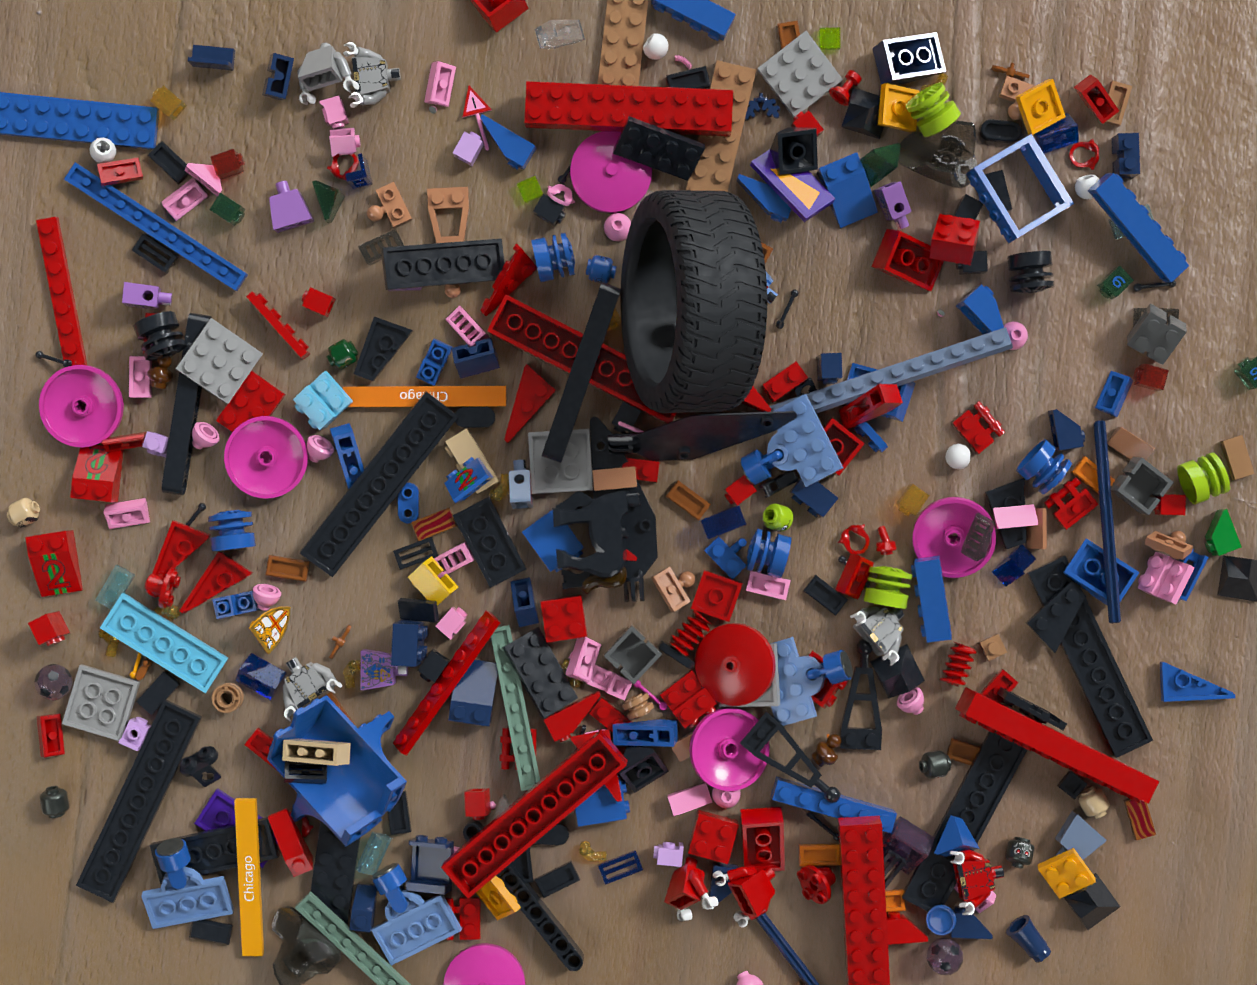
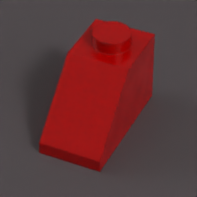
[1074,74,1119,124]
[887,911,928,945]

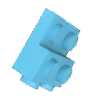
[293,371,353,430]

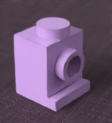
[142,431,169,458]
[119,717,152,751]
[653,842,684,867]

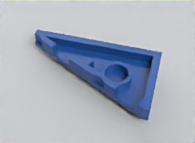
[1160,662,1235,702]

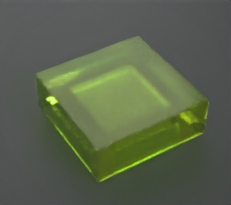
[819,27,840,50]
[517,176,543,203]

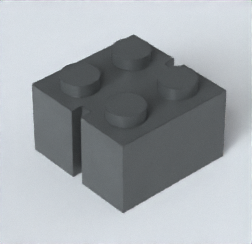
[1127,304,1187,365]
[1111,457,1173,515]
[604,625,662,684]

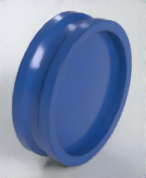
[926,905,956,935]

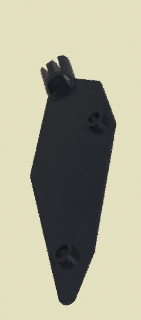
[608,411,797,461]
[590,417,658,602]

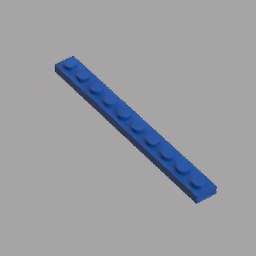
[64,162,248,291]

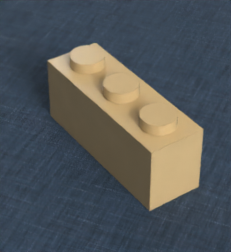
[445,429,500,494]
[282,738,351,766]

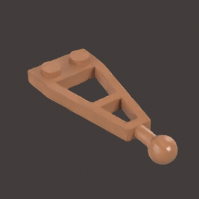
[427,187,470,298]

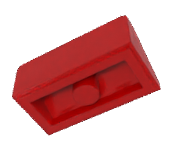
[102,432,146,452]
[836,553,874,600]
[37,713,65,757]

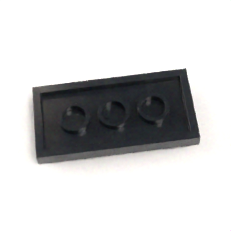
[613,116,705,181]
[453,497,527,588]
[502,627,578,719]

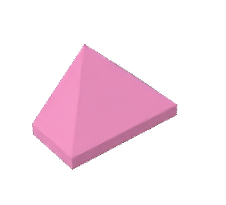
[185,163,222,197]

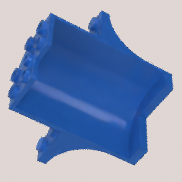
[267,695,407,847]

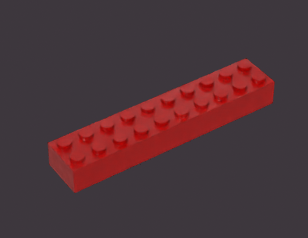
[524,81,733,137]
[487,294,677,423]
[955,687,1160,804]
[441,729,628,899]
[838,816,890,985]

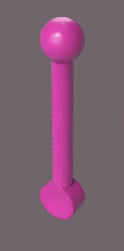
[633,680,667,710]

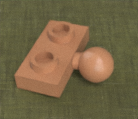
[999,76,1035,120]
[367,182,412,228]
[1145,531,1193,560]
[651,567,695,613]

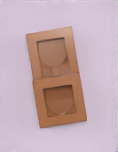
[592,467,637,491]

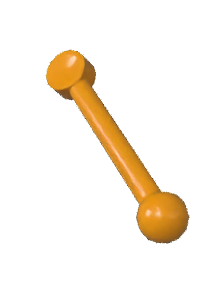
[129,652,142,679]

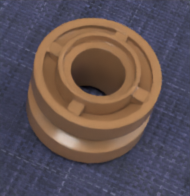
[212,683,244,713]
[622,692,654,720]

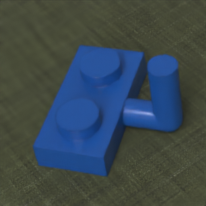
[704,536,747,580]

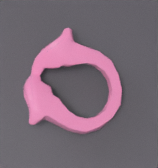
[547,184,575,206]

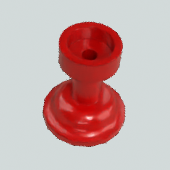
[829,70,862,106]

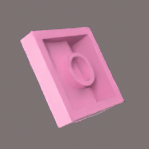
[1138,552,1194,605]

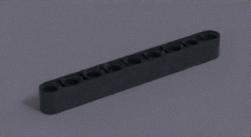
[542,282,621,463]
[161,313,212,496]
[463,820,584,971]

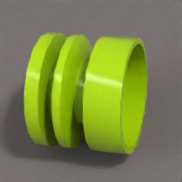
[905,82,961,137]
[1177,452,1230,505]
[863,566,912,609]

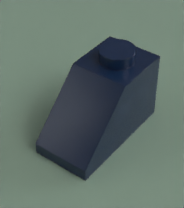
[1048,409,1085,451]
[510,577,539,627]
[709,862,738,907]
[349,884,378,932]
[948,906,993,939]

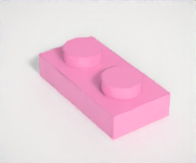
[129,356,152,398]
[746,571,791,600]

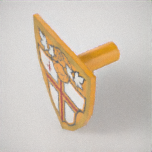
[249,607,291,654]

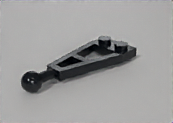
[839,639,882,750]
[740,712,841,803]

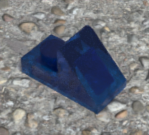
[991,544,1036,587]

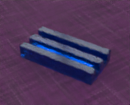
[598,850,643,885]

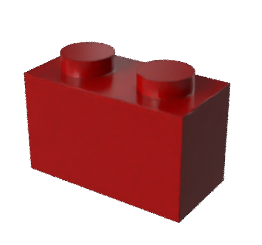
[761,361,808,403]
[28,611,70,646]

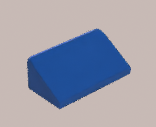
[1095,371,1133,417]

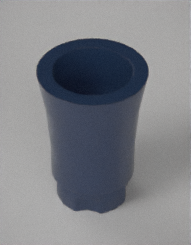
[1006,915,1051,963]

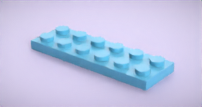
[100,593,228,693]

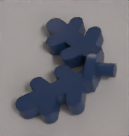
[745,93,780,121]

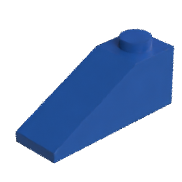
[480,114,536,170]
[736,174,791,223]
[330,423,364,489]
[613,719,678,747]

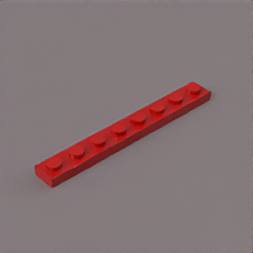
[36,216,87,366]
[393,610,501,756]

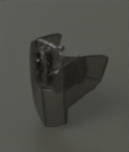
[897,121,978,188]
[272,906,341,985]

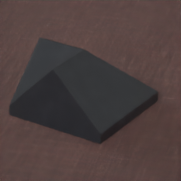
[841,88,884,139]
[770,127,818,175]
[1217,555,1257,602]
[870,644,925,699]
[619,746,669,793]
[1063,873,1121,930]

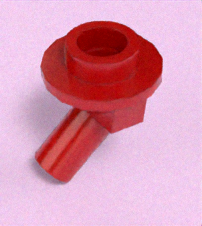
[876,526,897,555]

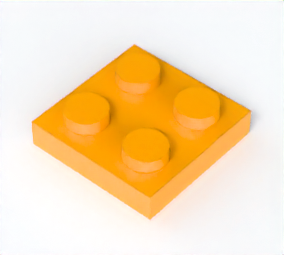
[1015,79,1066,135]
[878,83,919,132]
[1038,848,1096,899]
[476,876,521,921]

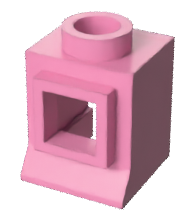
[319,95,349,129]
[329,128,360,157]
[435,607,467,640]

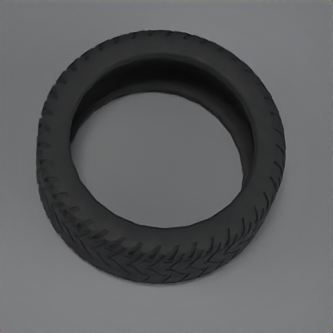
[620,190,767,413]

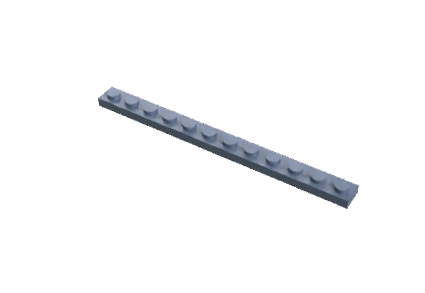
[770,327,1013,413]

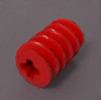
[670,610,712,656]
[939,641,977,687]

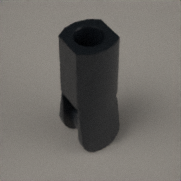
[760,470,798,498]

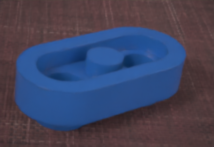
[854,422,888,453]
[398,483,419,523]

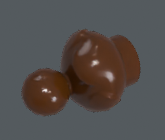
[147,357,173,389]
[812,734,841,767]

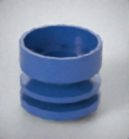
[531,233,575,282]
[1016,439,1072,494]
[208,510,256,551]
[746,529,792,578]

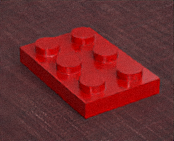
[216,371,286,432]

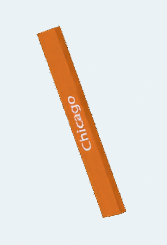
[343,386,507,407]

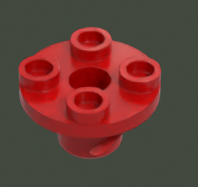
[144,568,181,609]
[797,865,836,904]

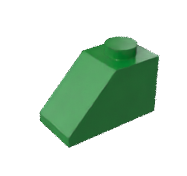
[1205,509,1242,556]

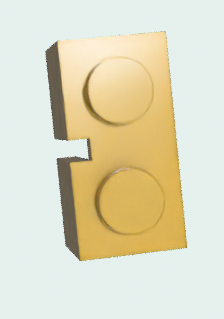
[408,556,458,606]

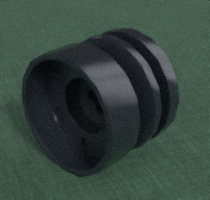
[1007,251,1055,294]
[133,311,187,361]

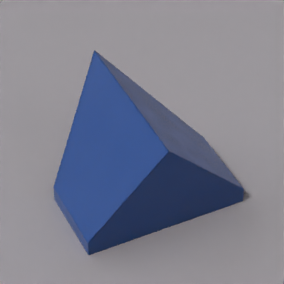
[934,815,980,857]

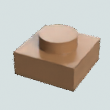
[979,634,1007,661]

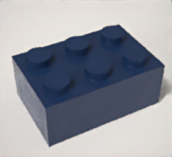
[391,620,428,667]

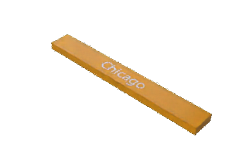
[234,798,264,956]

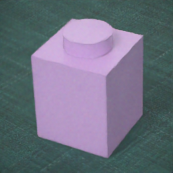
[453,131,484,166]

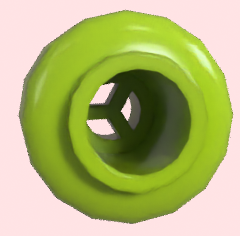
[763,503,793,532]

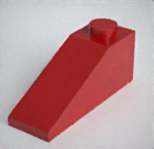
[839,384,903,429]
[544,690,601,742]
[268,808,313,877]

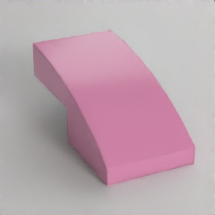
[585,664,632,701]

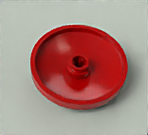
[695,623,776,706]

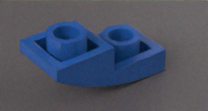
[416,338,453,386]
[212,591,260,619]

